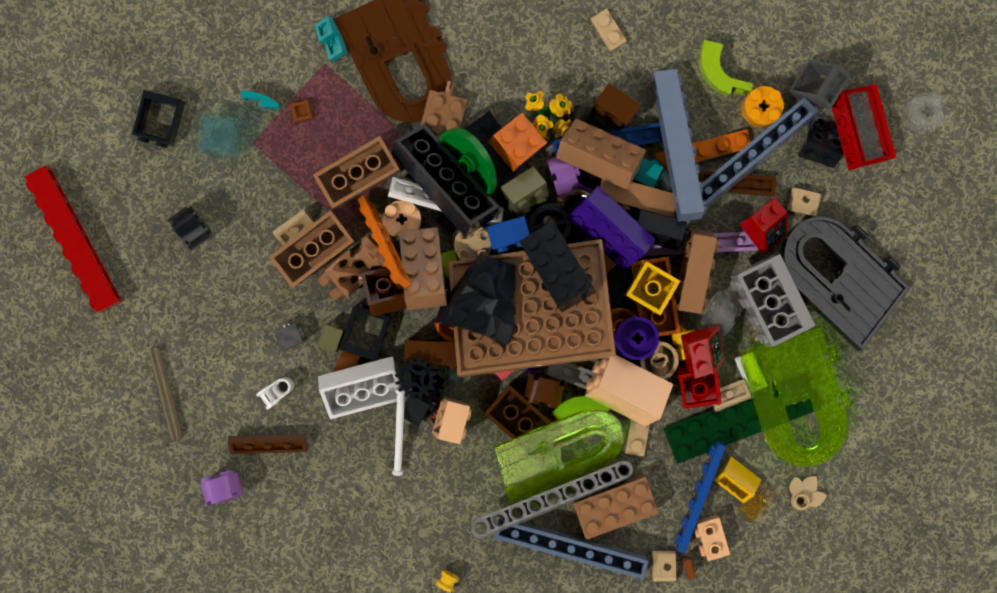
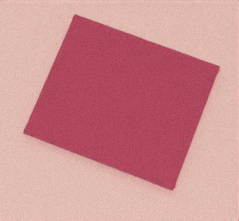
[253,64,404,227]

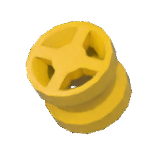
[436,570,459,593]

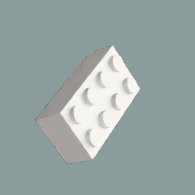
[318,356,401,419]

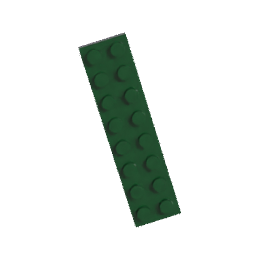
[663,373,820,464]

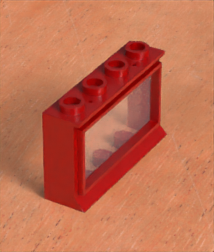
[832,83,897,171]

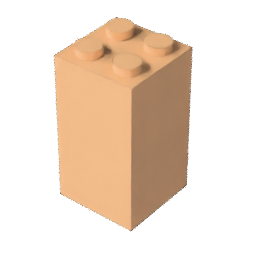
[585,355,673,426]

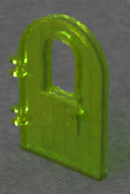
[739,327,854,467]

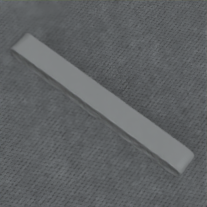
[471,461,633,539]

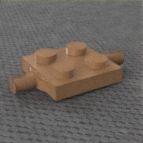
[420,80,467,139]

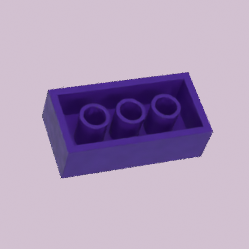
[567,186,656,270]

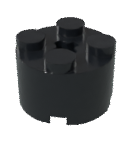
[167,206,211,250]

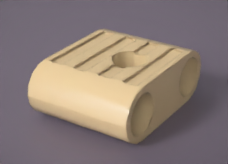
[787,188,822,217]
[652,551,676,582]

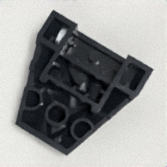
[435,254,516,345]

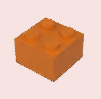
[488,113,547,172]

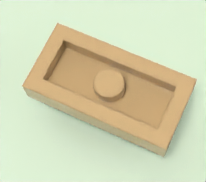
[590,9,627,52]
[273,209,314,246]
[713,379,752,412]
[625,419,650,457]

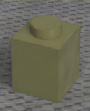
[317,322,345,352]

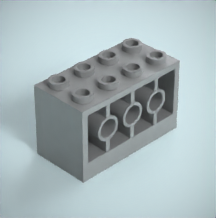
[730,254,815,347]

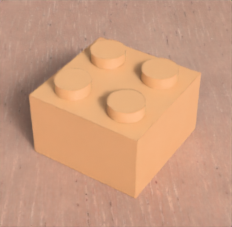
[432,396,472,444]

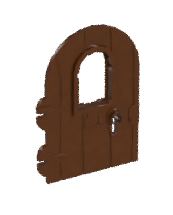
[334,0,451,123]

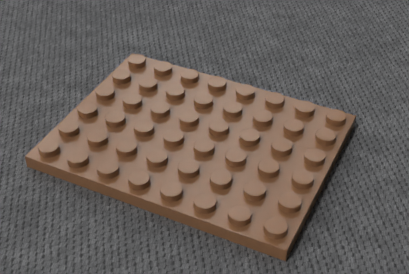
[448,239,616,377]

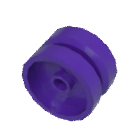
[614,316,659,360]

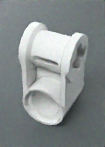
[256,377,294,410]

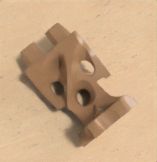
[317,236,386,301]

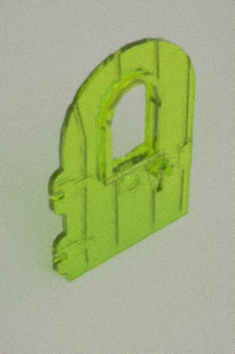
[494,409,624,507]

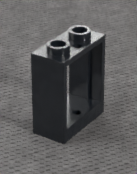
[132,90,185,148]
[638,210,689,251]
[340,303,391,361]

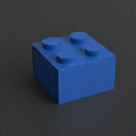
[486,216,531,254]

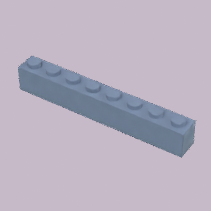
[651,69,707,222]
[701,97,818,210]
[494,517,649,580]

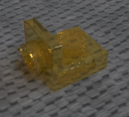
[737,493,769,523]

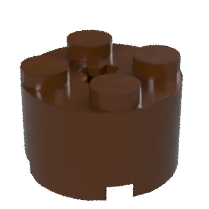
[524,372,567,409]

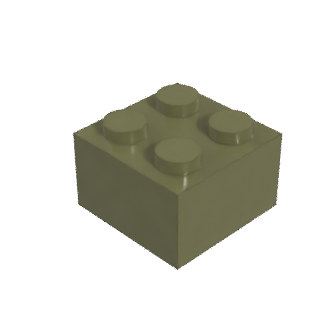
[501,166,550,218]

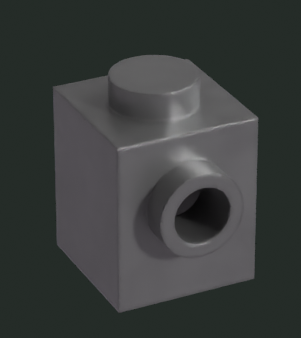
[274,322,306,350]

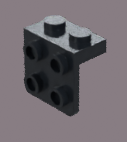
[798,116,844,168]

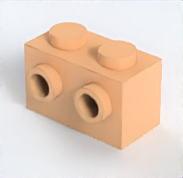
[694,515,730,561]

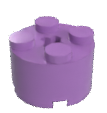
[546,157,583,196]
[200,470,244,507]

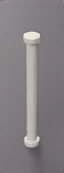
[392,386,405,476]

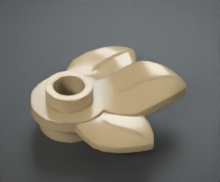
[789,476,827,511]

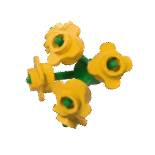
[525,91,573,140]

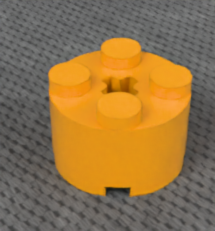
[741,86,784,128]

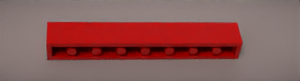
[24,166,123,313]

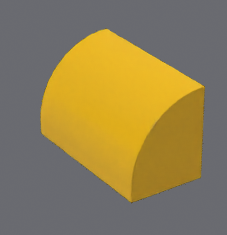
[714,456,761,503]

